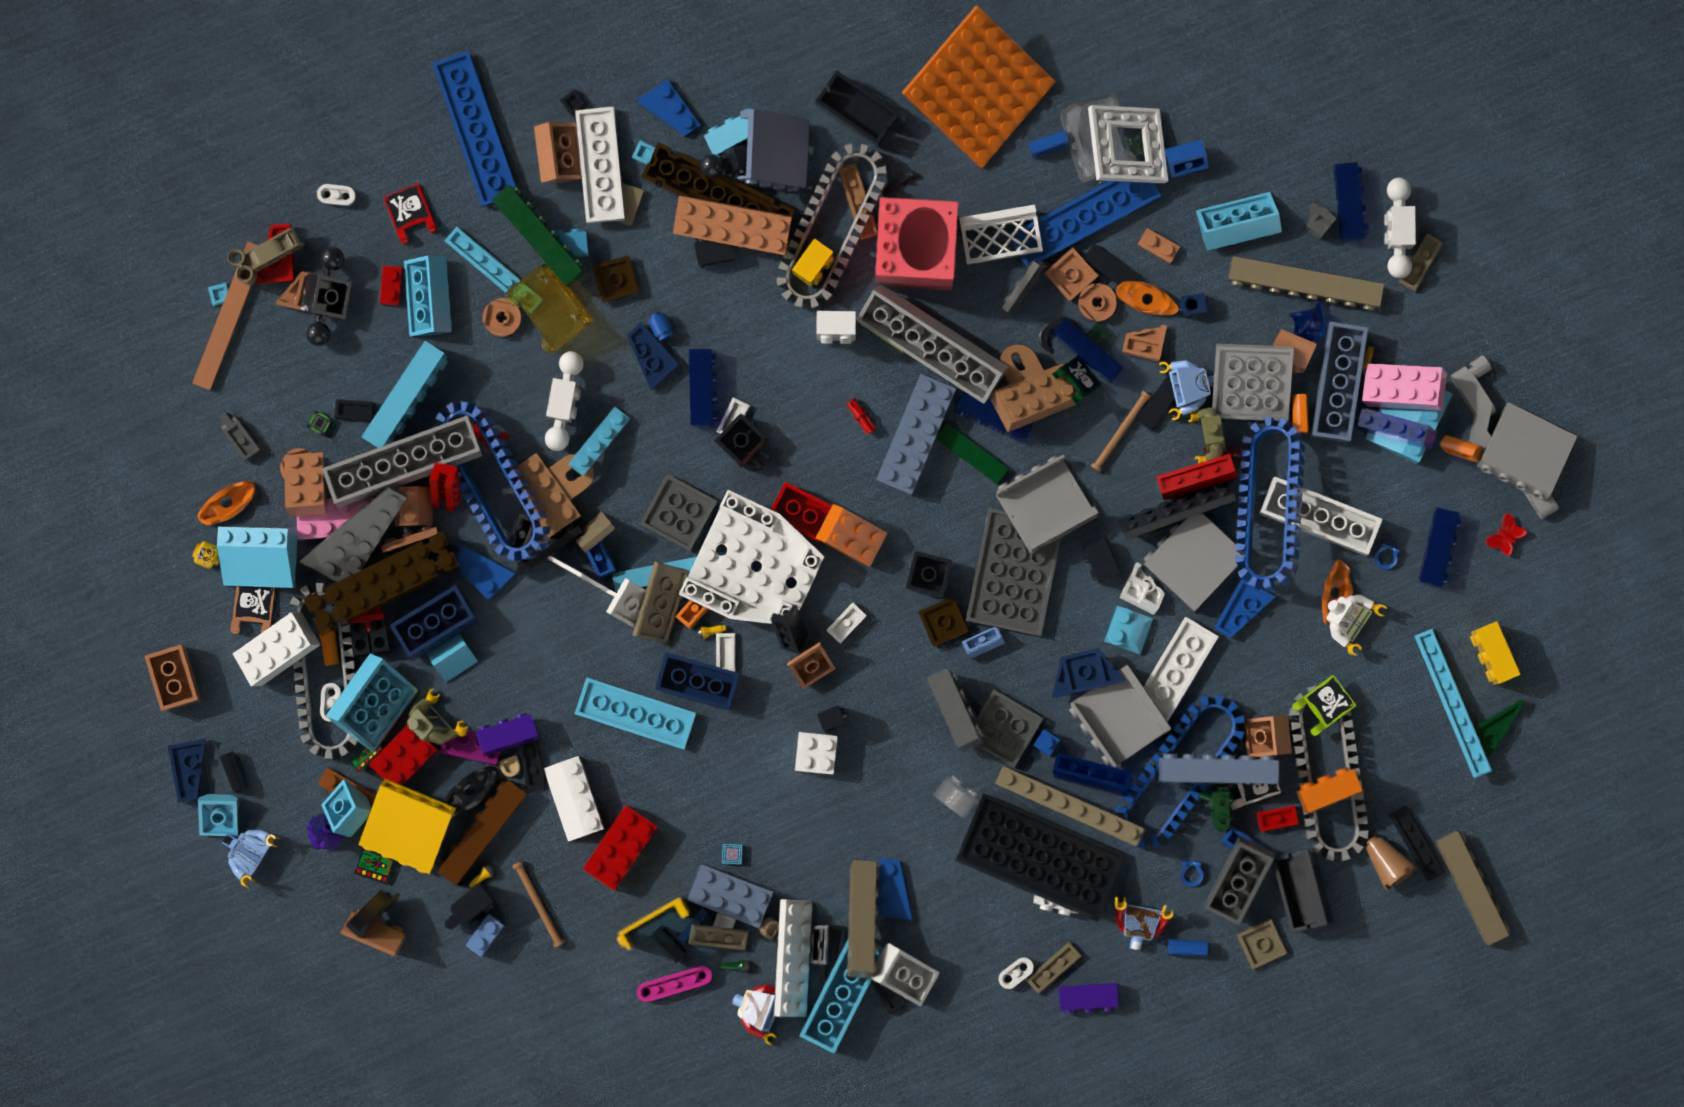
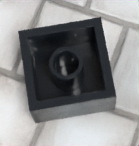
[905,551,952,599]

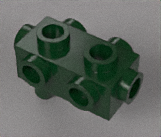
[1198,784,1233,832]

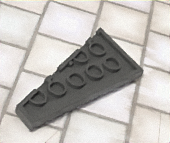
[299,486,407,582]

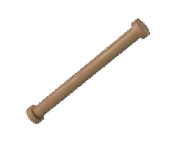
[1090,391,1151,473]
[512,861,565,948]

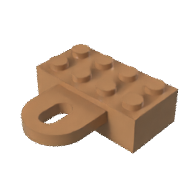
[991,345,1077,432]
[511,453,594,538]

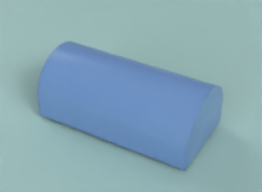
[962,627,1005,659]

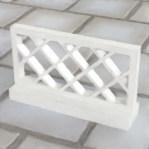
[959,205,1043,265]

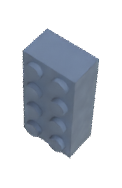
[687,864,773,928]

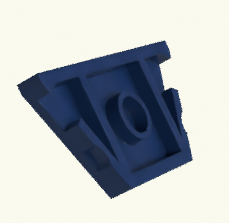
[1052,648,1125,699]

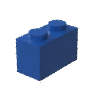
[1164,140,1209,178]

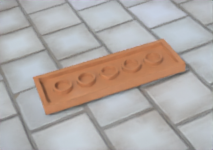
[673,195,792,255]

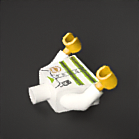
[1327,595,1387,656]

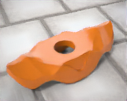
[1116,281,1179,315]
[197,481,255,525]
[1322,560,1353,625]

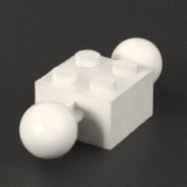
[1384,178,1416,278]
[545,351,584,451]

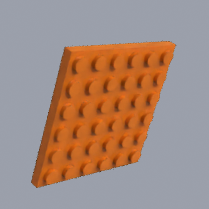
[902,6,1056,168]

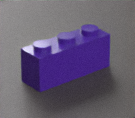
[476,713,538,757]
[1058,983,1118,1014]

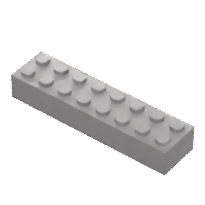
[856,284,1008,404]
[322,415,483,509]

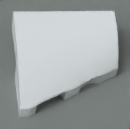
[1119,562,1165,615]

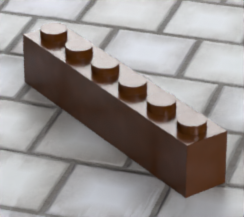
[437,780,528,886]

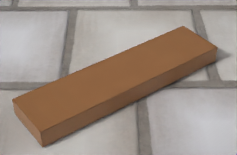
[839,162,878,241]

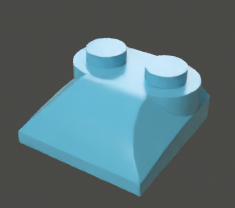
[1104,606,1153,655]
[198,794,239,836]

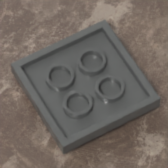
[640,474,718,552]
[975,689,1043,768]

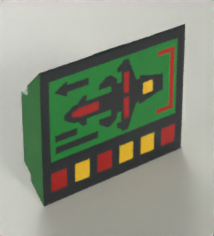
[350,744,384,773]
[354,848,395,885]

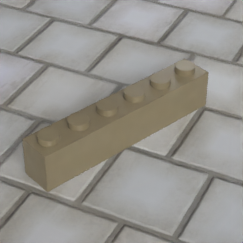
[1435,831,1510,946]
[847,860,879,978]

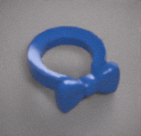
[1374,542,1400,570]
[1180,860,1203,887]

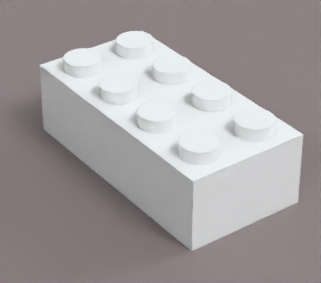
[233,612,320,686]

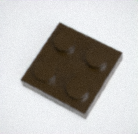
[592,255,639,303]
[918,597,969,647]

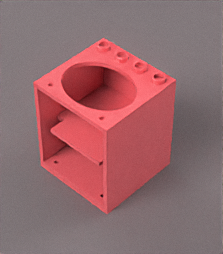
[875,198,958,291]

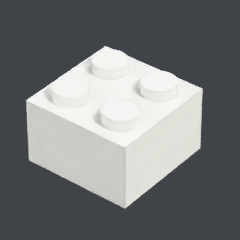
[795,732,837,775]

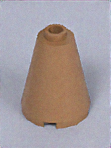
[1366,836,1417,891]

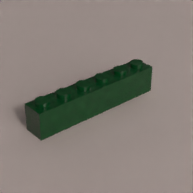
[492,185,586,287]

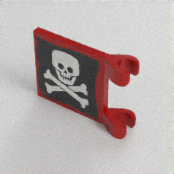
[383,183,437,245]

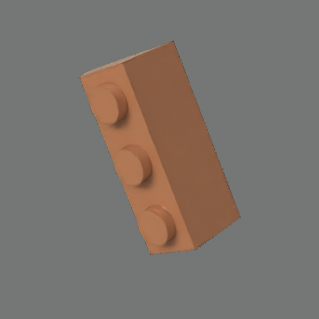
[534,122,582,183]
[340,909,407,956]

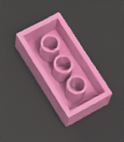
[1362,364,1447,411]
[296,496,375,541]

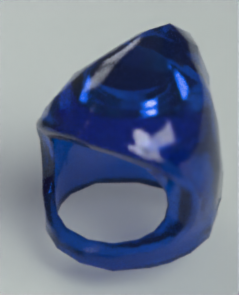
[1288,301,1326,341]

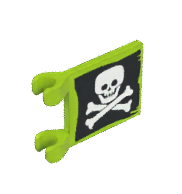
[1292,675,1356,736]

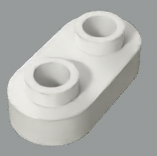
[317,184,356,206]
[320,683,341,722]
[999,957,1033,989]

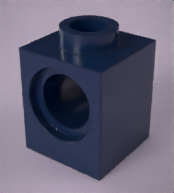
[1178,293,1207,317]

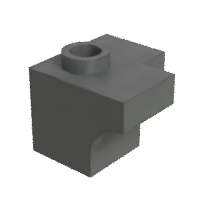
[1305,202,1336,240]

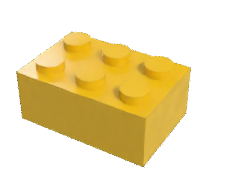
[1470,621,1520,685]

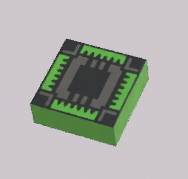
[306,410,333,436]

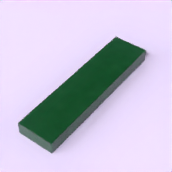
[936,423,1008,484]

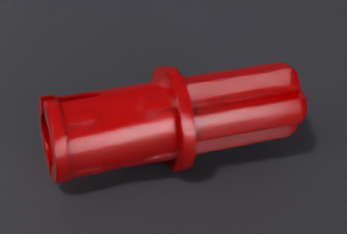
[846,398,876,435]

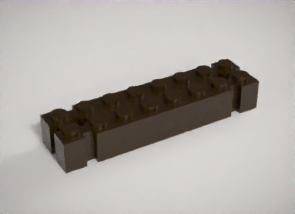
[641,142,796,219]
[303,531,461,636]

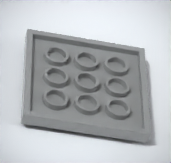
[1212,344,1294,421]

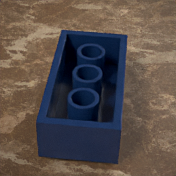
[390,585,479,661]
[655,652,740,711]

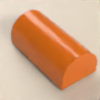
[1292,394,1309,434]
[1440,435,1483,463]
[675,600,708,630]
[320,630,340,666]

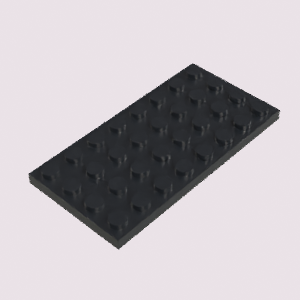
[955,793,1125,922]

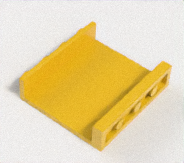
[359,779,456,874]

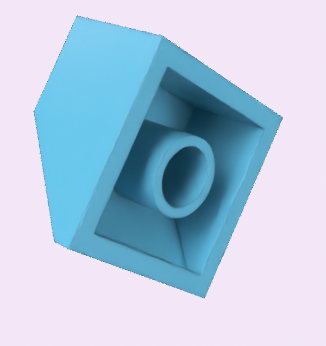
[322,779,372,837]

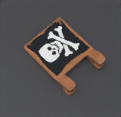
[230,586,276,634]

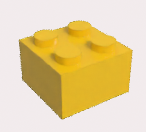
[792,238,834,287]

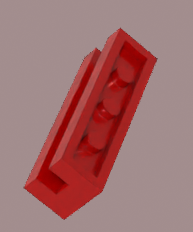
[1156,454,1237,501]
[430,462,461,512]

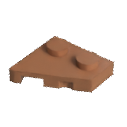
[276,271,312,311]

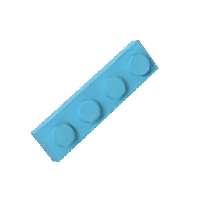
[568,407,630,477]

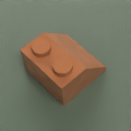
[1273,329,1317,374]
[395,487,433,526]
[787,643,836,689]
[1244,715,1292,757]

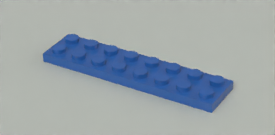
[432,51,515,207]
[1010,181,1161,267]

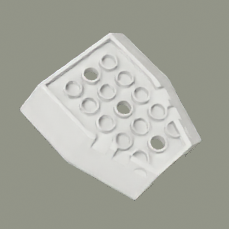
[679,490,824,624]

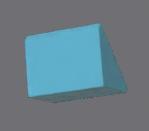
[426,633,478,683]

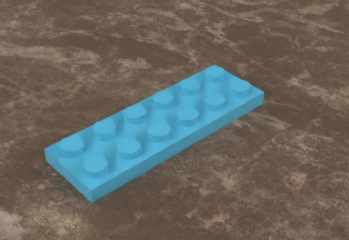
[575,677,696,750]

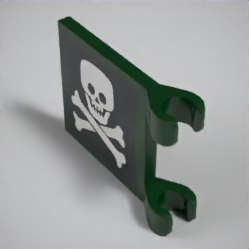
[1052,356,1102,404]

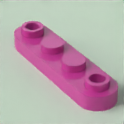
[637,966,712,1002]

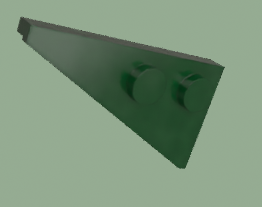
[1474,699,1524,760]

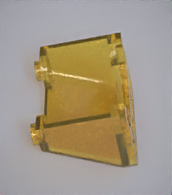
[505,263,594,354]

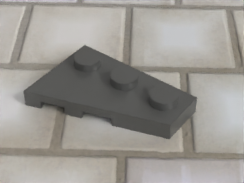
[1002,261,1051,312]

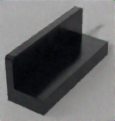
[770,604,808,653]
[345,889,400,938]

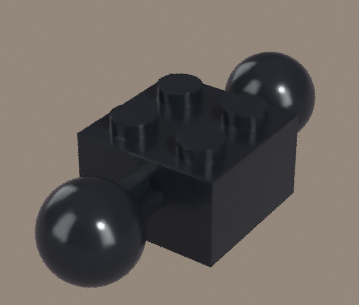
[700,144,747,178]
[301,247,352,346]

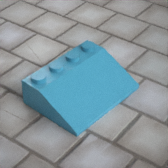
[1365,390,1453,464]
[217,527,298,588]
[326,654,418,752]

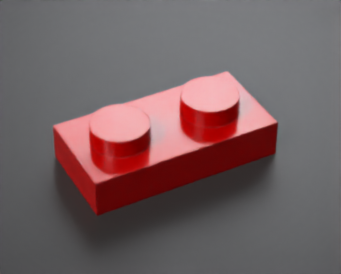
[380,266,403,306]
[1257,805,1299,832]

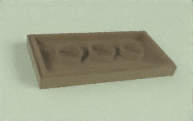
[632,561,689,644]

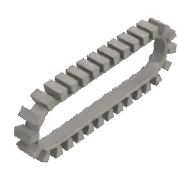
[776,144,887,309]
[288,583,358,759]
[1289,686,1369,861]

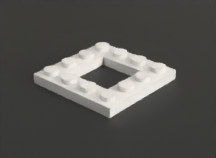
[1088,105,1168,183]

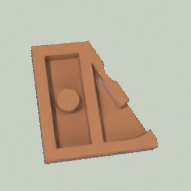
[1122,325,1167,362]

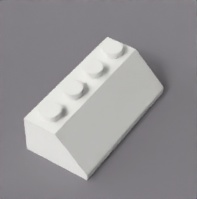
[543,756,605,842]

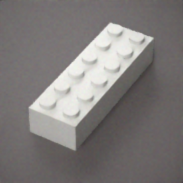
[1259,477,1382,556]

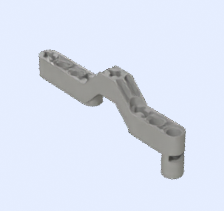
[1450,355,1559,519]

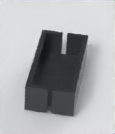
[815,70,899,148]
[1273,847,1334,933]

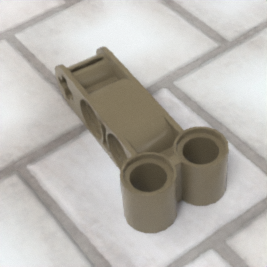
[228,227,305,285]

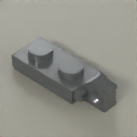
[219,411,261,462]

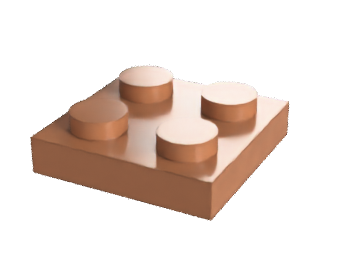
[1044,248,1098,302]

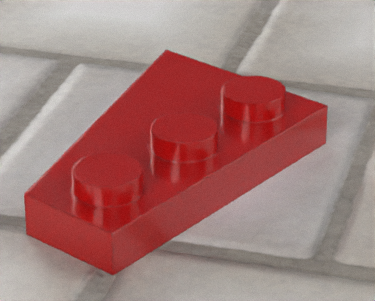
[256,224,295,284]

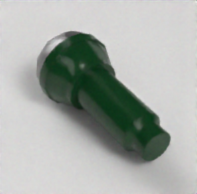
[720,959,750,973]

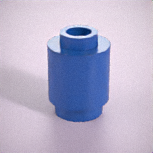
[648,311,673,341]

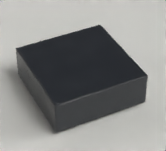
[560,89,587,116]

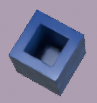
[1033,730,1060,756]

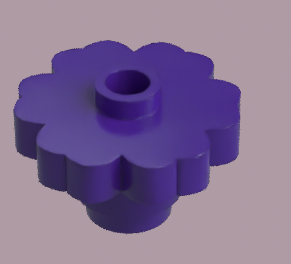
[306,814,345,850]

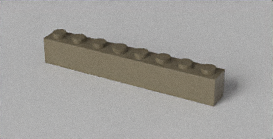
[1228,256,1384,311]
[995,766,1145,847]

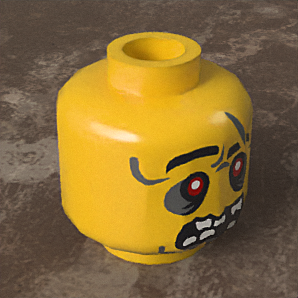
[192,541,219,569]

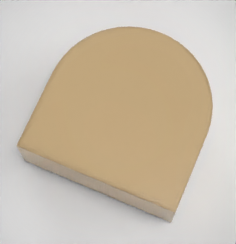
[498,755,521,777]
[759,918,779,940]

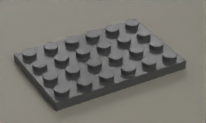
[966,508,1061,636]

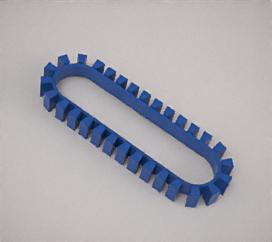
[436,401,550,561]
[1235,417,1305,592]
[1115,695,1245,849]

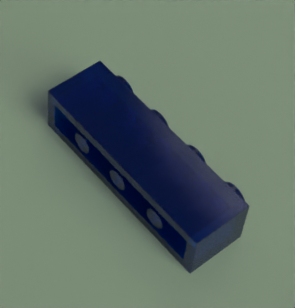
[1333,162,1368,242]
[1051,318,1123,383]
[689,349,718,427]
[956,391,1034,443]
[1355,407,1437,450]
[1417,507,1462,588]
[1052,753,1133,797]

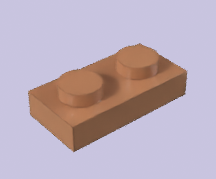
[1137,228,1180,264]

